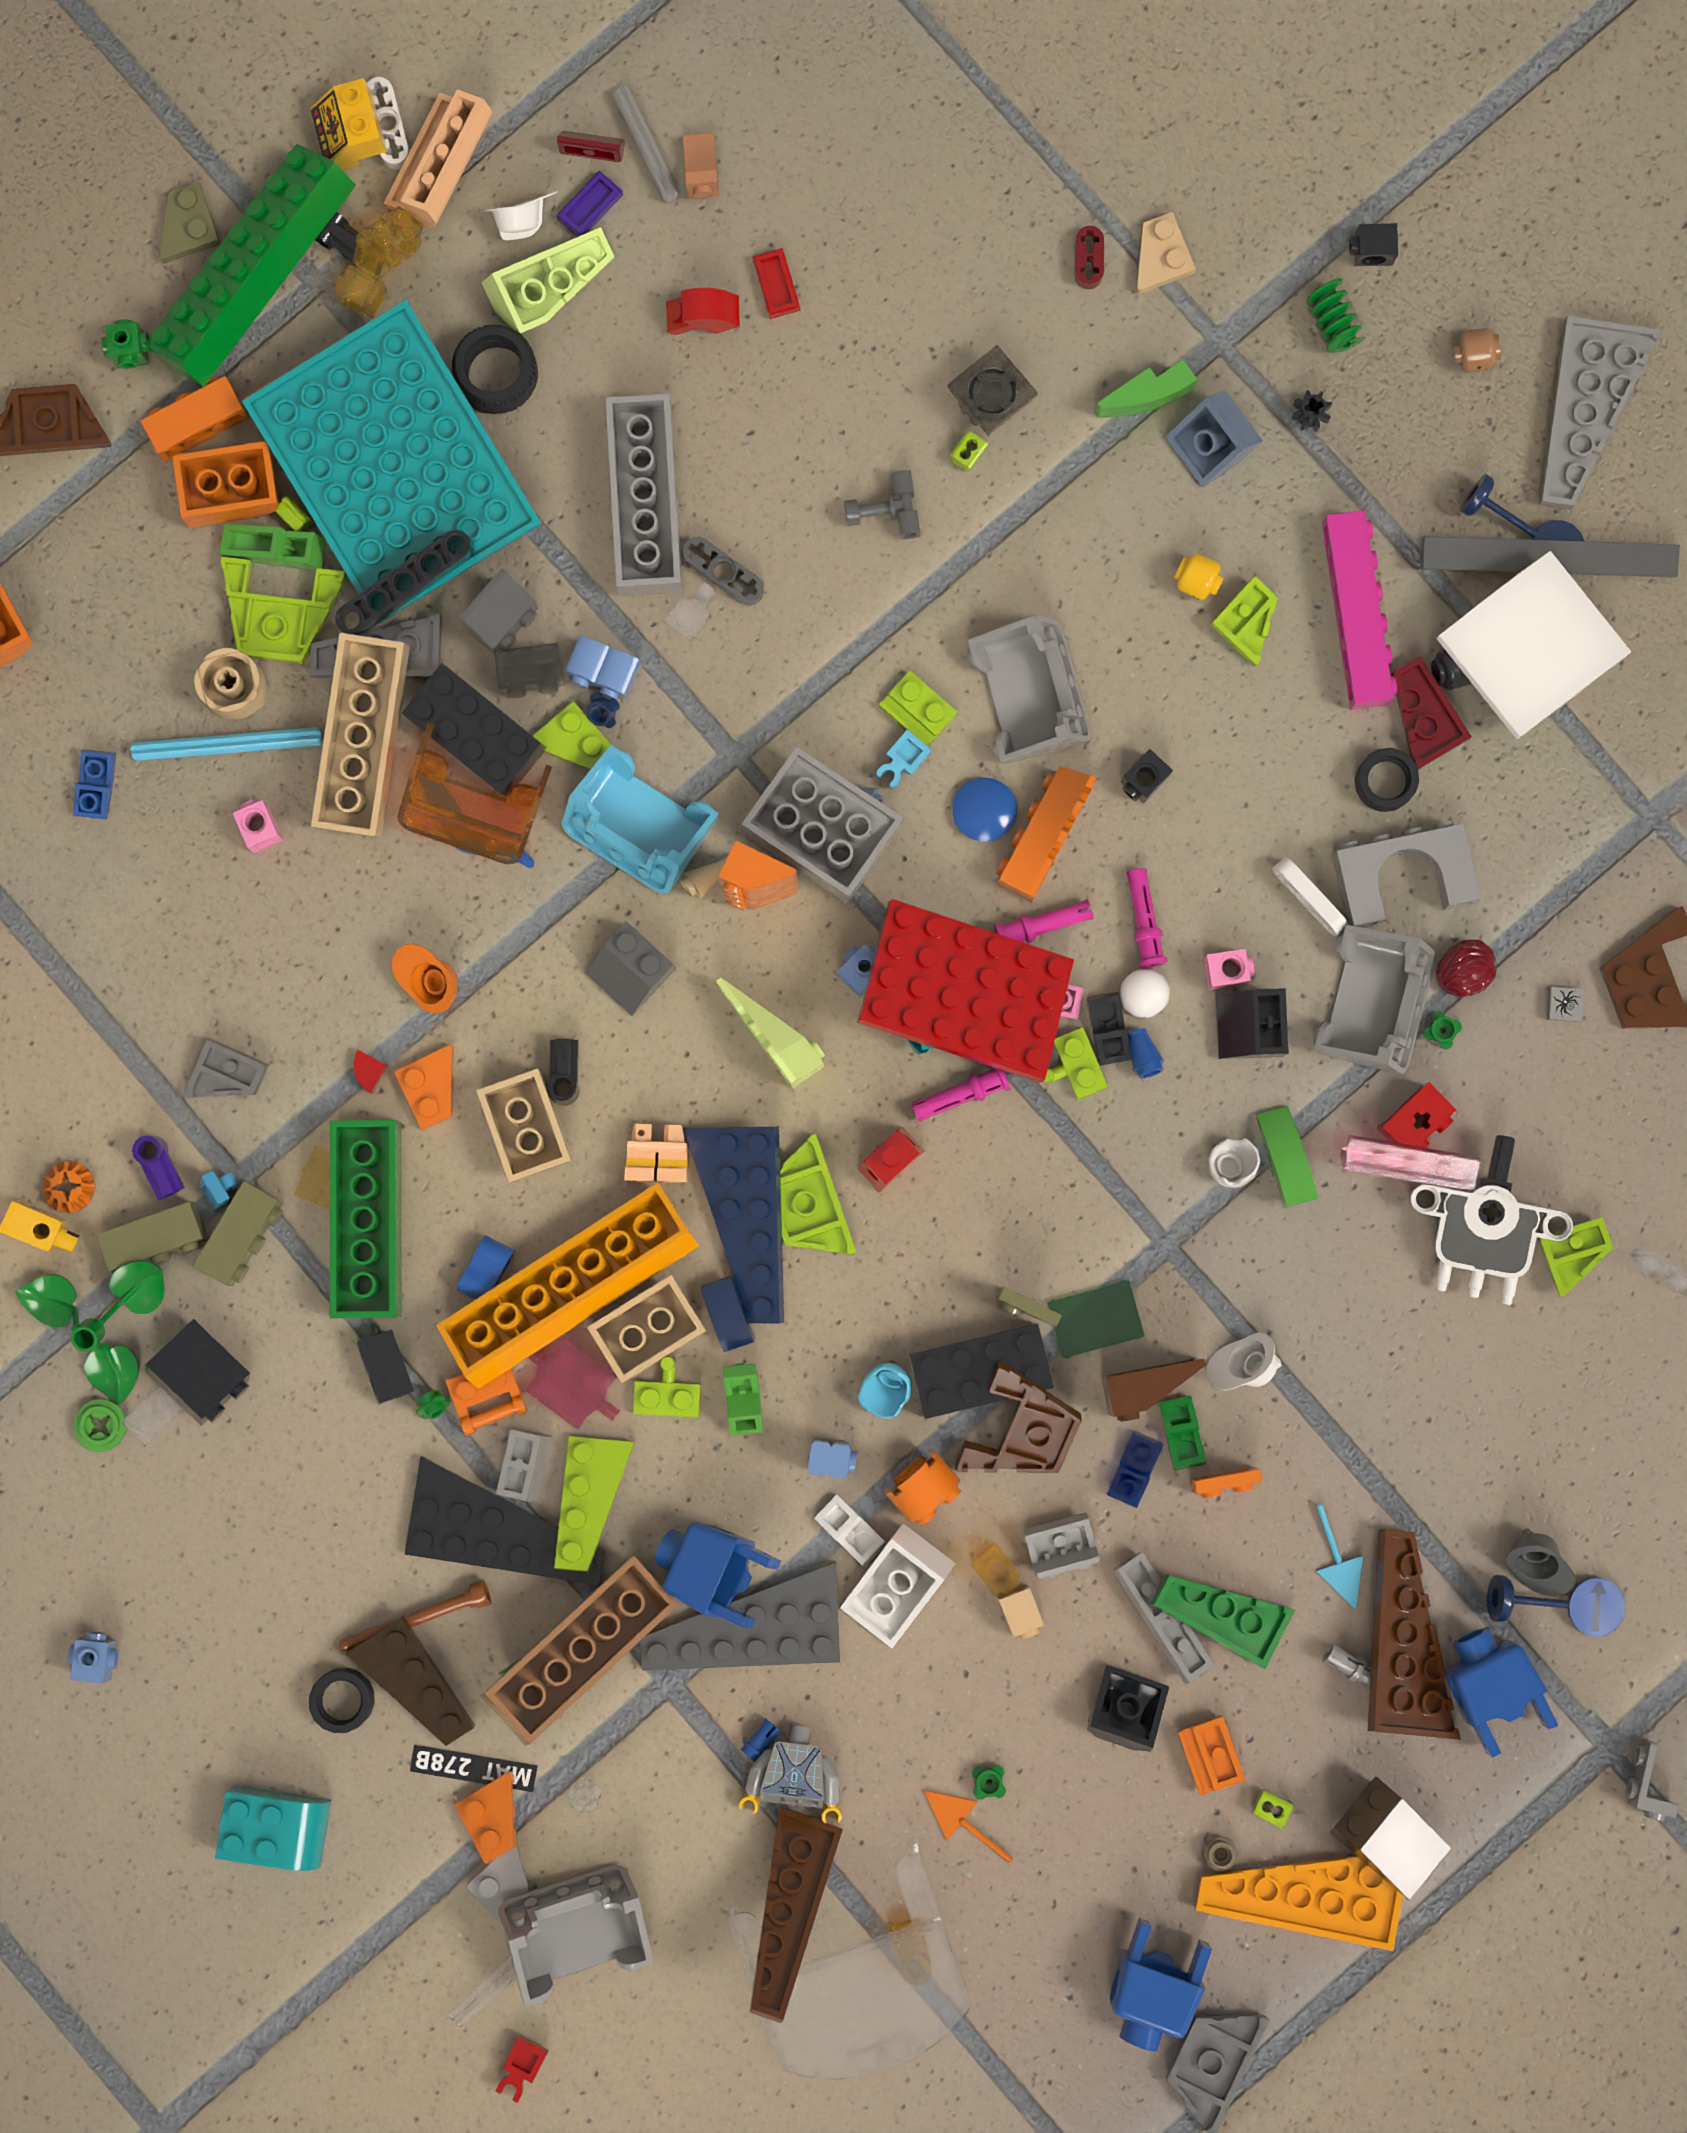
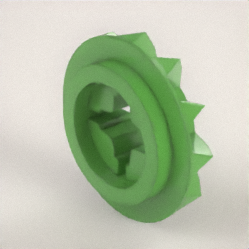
[74,1399,127,1452]

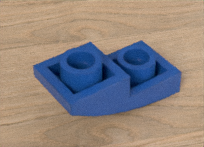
[73,749,116,819]

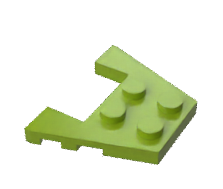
[221,557,347,665]

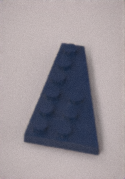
[683,1126,784,1324]

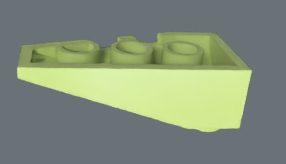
[481,227,614,334]
[716,978,825,1089]

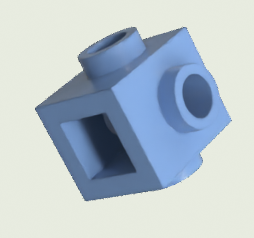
[837,944,876,998]
[68,1632,119,1683]

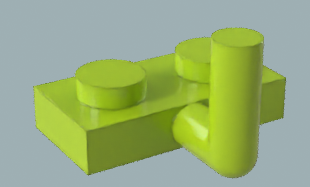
[1043,1027,1108,1100]
[633,1357,701,1418]

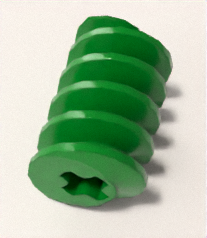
[1306,278,1366,353]

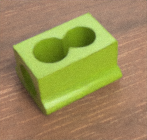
[949,430,988,472]
[276,496,315,532]
[1252,1790,1294,1829]

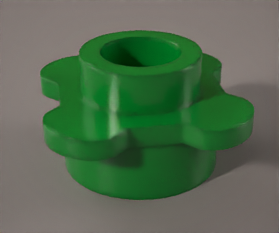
[1423,1011,1462,1050]
[416,1390,451,1419]
[972,1765,1006,1800]

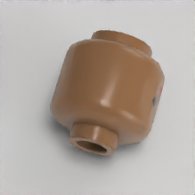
[1453,328,1501,373]

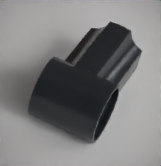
[315,212,375,268]
[547,1039,580,1106]

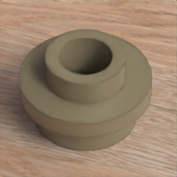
[1204,1837,1238,1871]

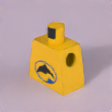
[0,1199,80,1253]

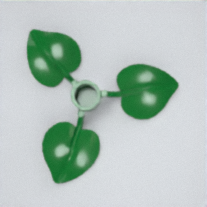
[15,1261,165,1405]

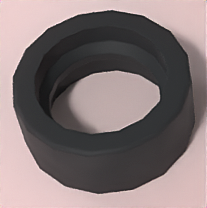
[1354,748,1419,812]
[309,1668,375,1733]

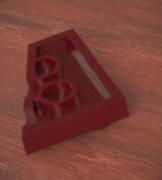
[1391,656,1472,770]

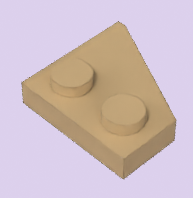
[1136,212,1196,294]

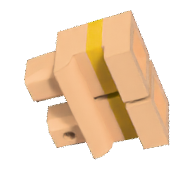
[624,1124,688,1184]

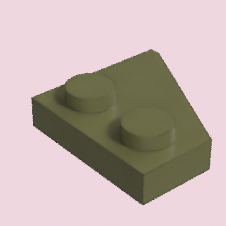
[159,182,221,264]
[996,1287,1062,1327]

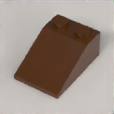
[1101,1358,1206,1422]

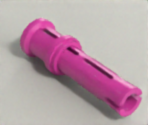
[1126,868,1168,968]
[994,899,1094,944]
[911,1068,1011,1122]

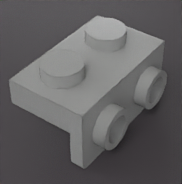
[1023,1512,1100,1579]

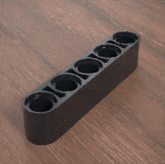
[335,530,475,636]

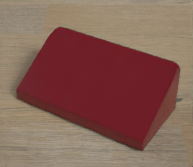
[557,131,625,162]

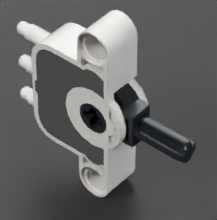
[1410,1135,1573,1305]

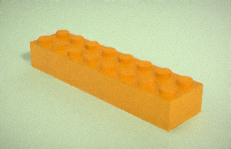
[436,1182,699,1389]

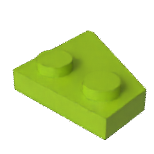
[1210,576,1278,666]
[1538,1217,1614,1298]

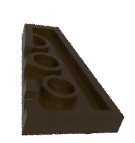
[346,1615,475,1746]

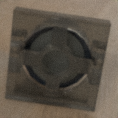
[947,345,1038,436]

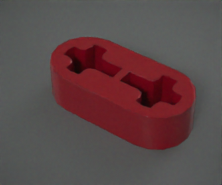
[1074,226,1104,290]

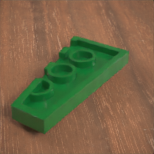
[1150,1575,1295,1669]

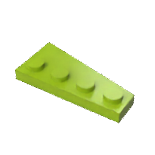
[554,1436,635,1572]

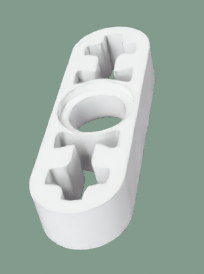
[367,77,410,170]
[1272,857,1349,937]

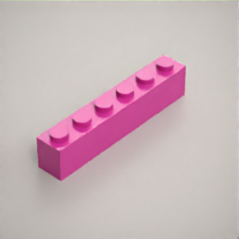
[1322,510,1397,710]

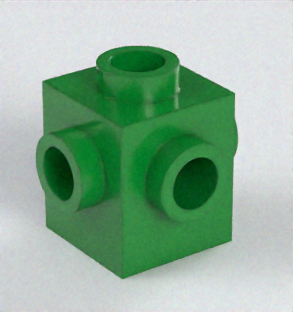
[101,319,150,369]

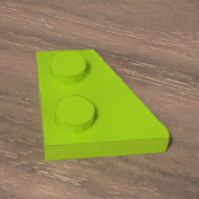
[533,701,611,771]

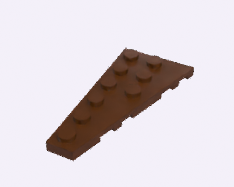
[1367,1529,1461,1740]

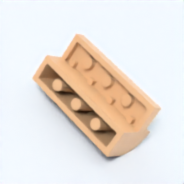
[384,89,492,228]

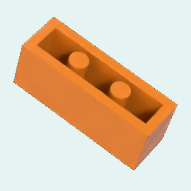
[140,376,249,462]

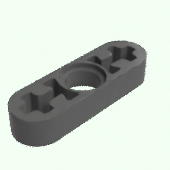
[683,537,764,606]

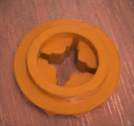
[42,1161,95,1213]

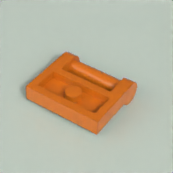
[445,1368,528,1436]

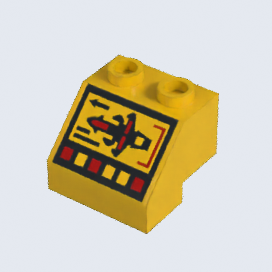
[310,78,387,170]

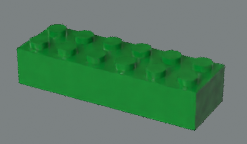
[330,1120,402,1319]

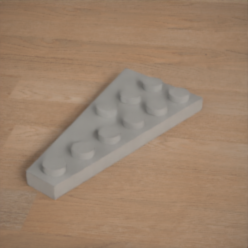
[1539,316,1662,509]

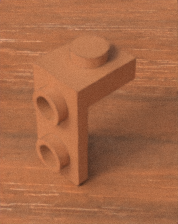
[683,133,720,199]

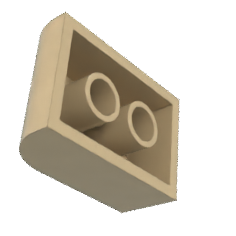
[476,1068,572,1183]
[587,1275,706,1384]

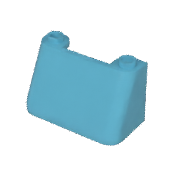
[562,745,719,894]

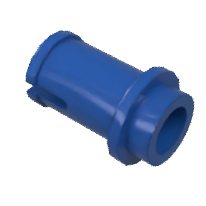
[740,1718,782,1762]

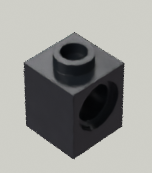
[1349,223,1398,267]
[1121,749,1173,804]

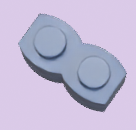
[565,635,641,700]

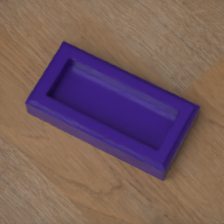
[556,170,623,237]

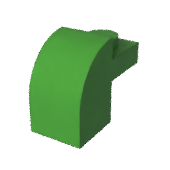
[722,1363,763,1436]

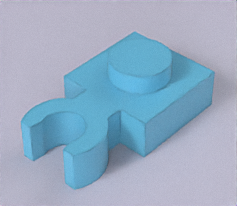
[876,730,932,790]

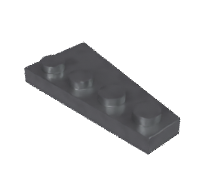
[310,613,442,679]

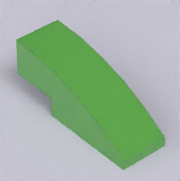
[1095,360,1198,418]
[219,524,326,570]
[1256,1106,1319,1208]

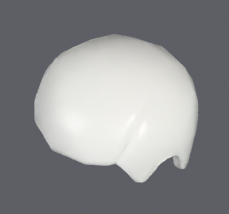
[1120,968,1170,1018]
[1208,1138,1260,1188]

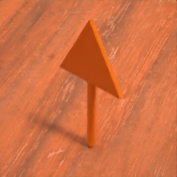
[924,1790,1013,1863]

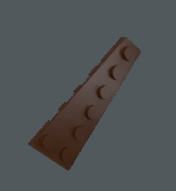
[749,1807,843,2024]

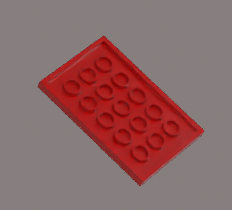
[857,899,1074,1083]

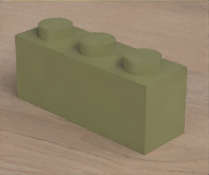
[193,1181,283,1286]
[96,1201,209,1272]

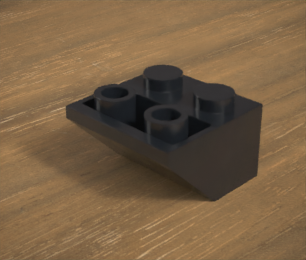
[1215,988,1289,1059]

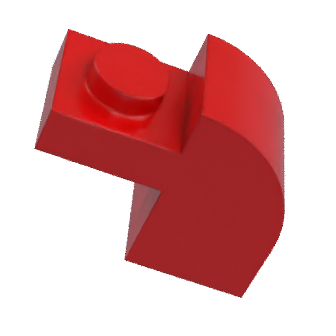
[666,288,740,335]

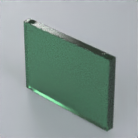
[1047,1280,1145,1359]

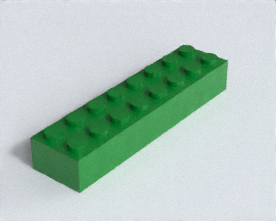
[144,144,356,387]

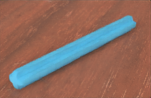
[130,727,323,761]

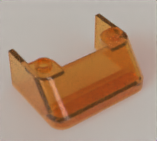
[397,723,552,864]

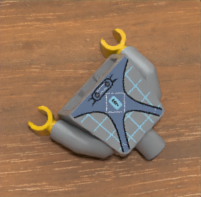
[739,1726,842,1823]

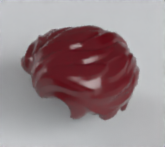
[1436,939,1497,997]

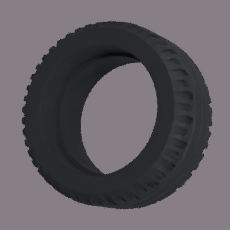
[452,324,538,414]

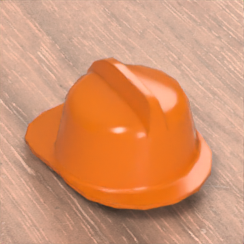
[391,943,458,1014]

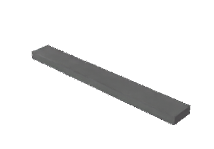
[1421,536,1680,578]

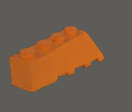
[996,766,1097,902]

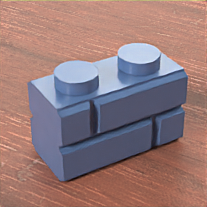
[808,1438,857,1479]

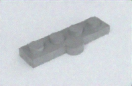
[1113,1552,1215,1684]

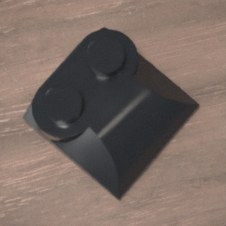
[1087,1665,1169,1752]

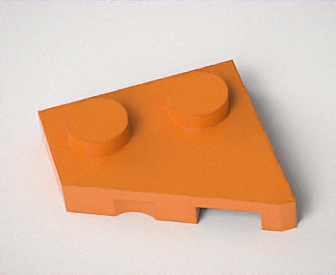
[394,1045,454,1131]
[454,1772,517,1864]

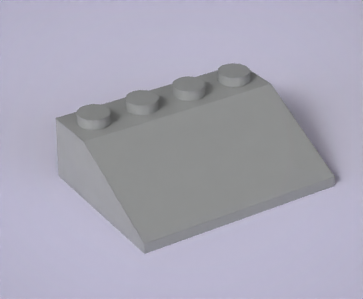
[741,746,904,905]

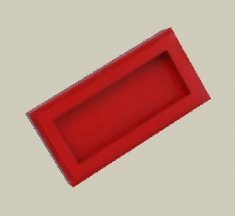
[752,248,801,319]

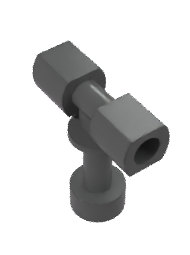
[844,470,920,539]

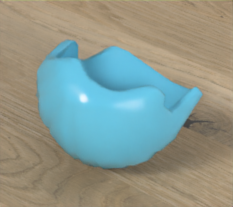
[858,1363,912,1419]

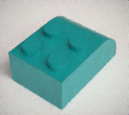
[215,1786,332,1871]

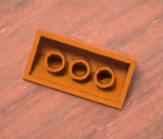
[718,841,799,911]

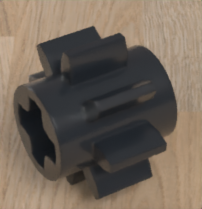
[1292,390,1332,432]

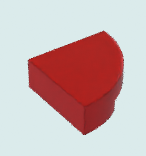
[354,1049,388,1094]

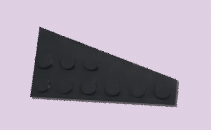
[404,1456,606,1585]

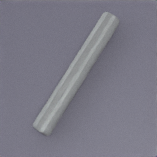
[613,86,679,203]

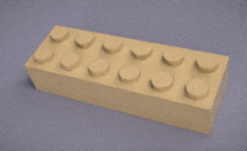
[311,633,410,838]

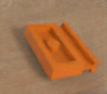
[1190,1467,1263,1498]
[1177,1715,1245,1796]

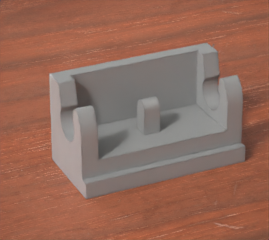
[496,1429,552,1502]

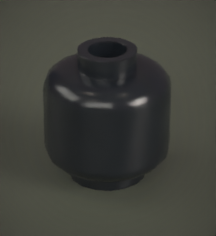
[1431,649,1472,690]

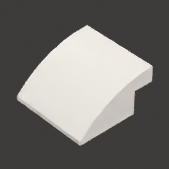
[1436,551,1631,740]

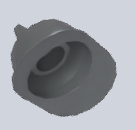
[1506,1528,1575,1596]

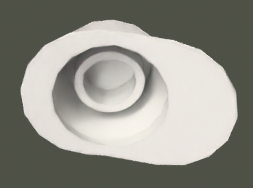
[484,191,558,241]
[1206,1333,1282,1391]

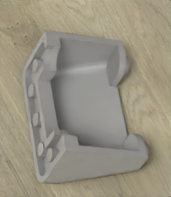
[968,614,1091,764]
[1313,925,1435,1074]
[498,1865,654,2007]

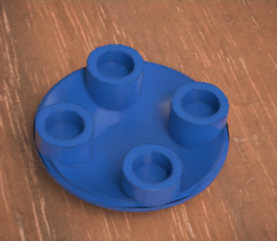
[953,778,1017,841]

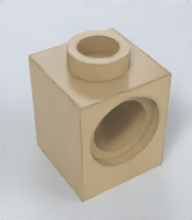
[998,1585,1044,1640]

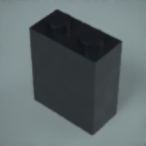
[145,1319,250,1426]

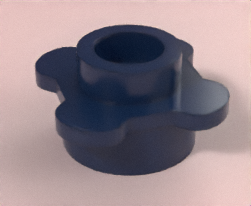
[586,692,620,728]

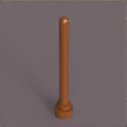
[339,1579,492,1652]

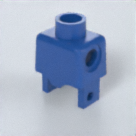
[655,1522,781,1628]
[1446,1627,1558,1758]
[1109,1918,1212,2051]

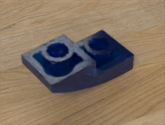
[1107,1430,1163,1508]

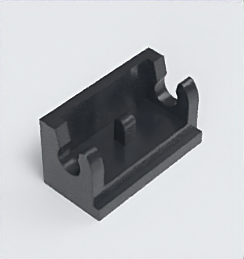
[357,1329,414,1405]

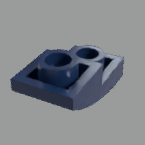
[701,1275,755,1352]

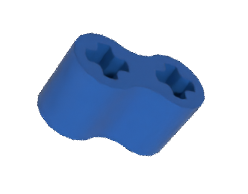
[456,1235,515,1300]

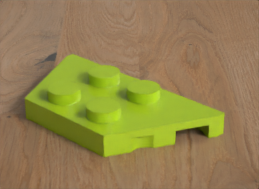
[780,1134,857,1255]

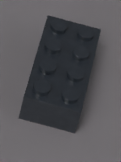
[401,663,547,798]
[909,1323,1054,1419]

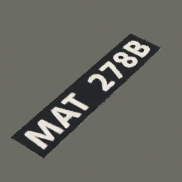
[410,1745,538,1792]

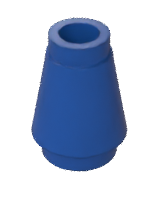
[1128,1028,1164,1079]

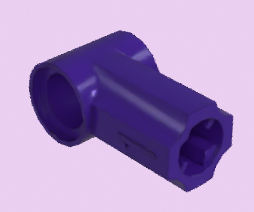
[132,1136,185,1200]

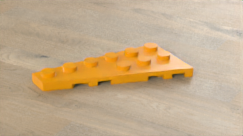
[1195,1856,1403,1951]

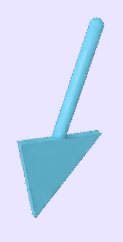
[1316,1504,1363,1610]

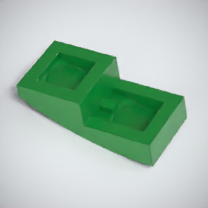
[1159,1396,1207,1471]

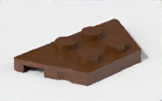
[0,384,111,456]

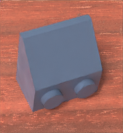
[1165,391,1263,487]

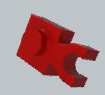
[495,2034,549,2103]

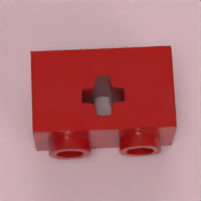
[1377,1082,1457,1157]

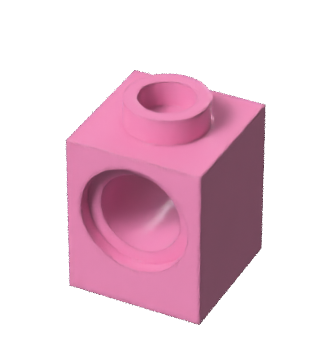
[233,799,283,853]
[1203,949,1255,990]

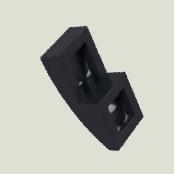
[1086,992,1132,1066]

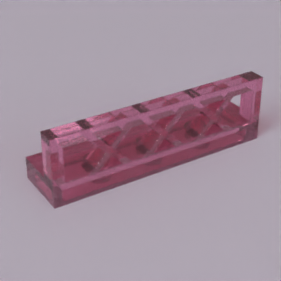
[1340,1135,1481,1192]

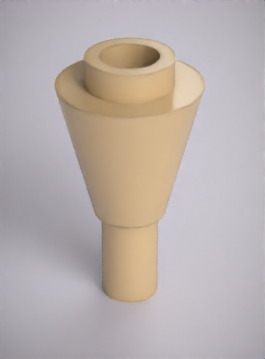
[681,856,728,900]

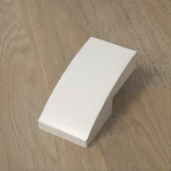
[814,1495,888,1567]

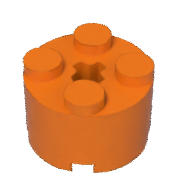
[884,1449,961,1526]

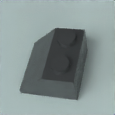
[459,568,538,656]
[585,921,676,1016]

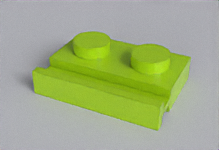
[879,670,958,747]

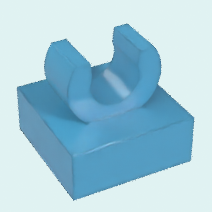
[199,1170,238,1211]

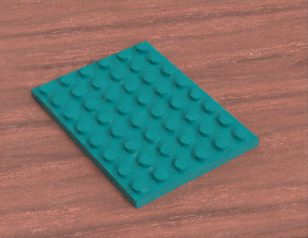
[242,300,542,625]

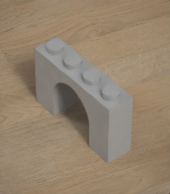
[1332,821,1481,928]

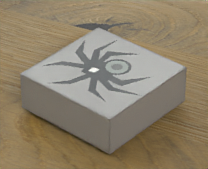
[1547,987,1584,1022]

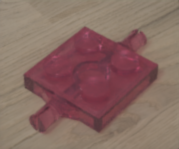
[525,1337,621,1429]

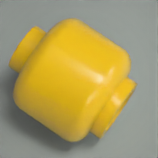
[1174,553,1224,600]

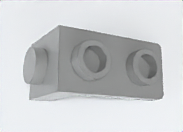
[1626,1738,1679,1821]

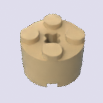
[194,648,267,720]

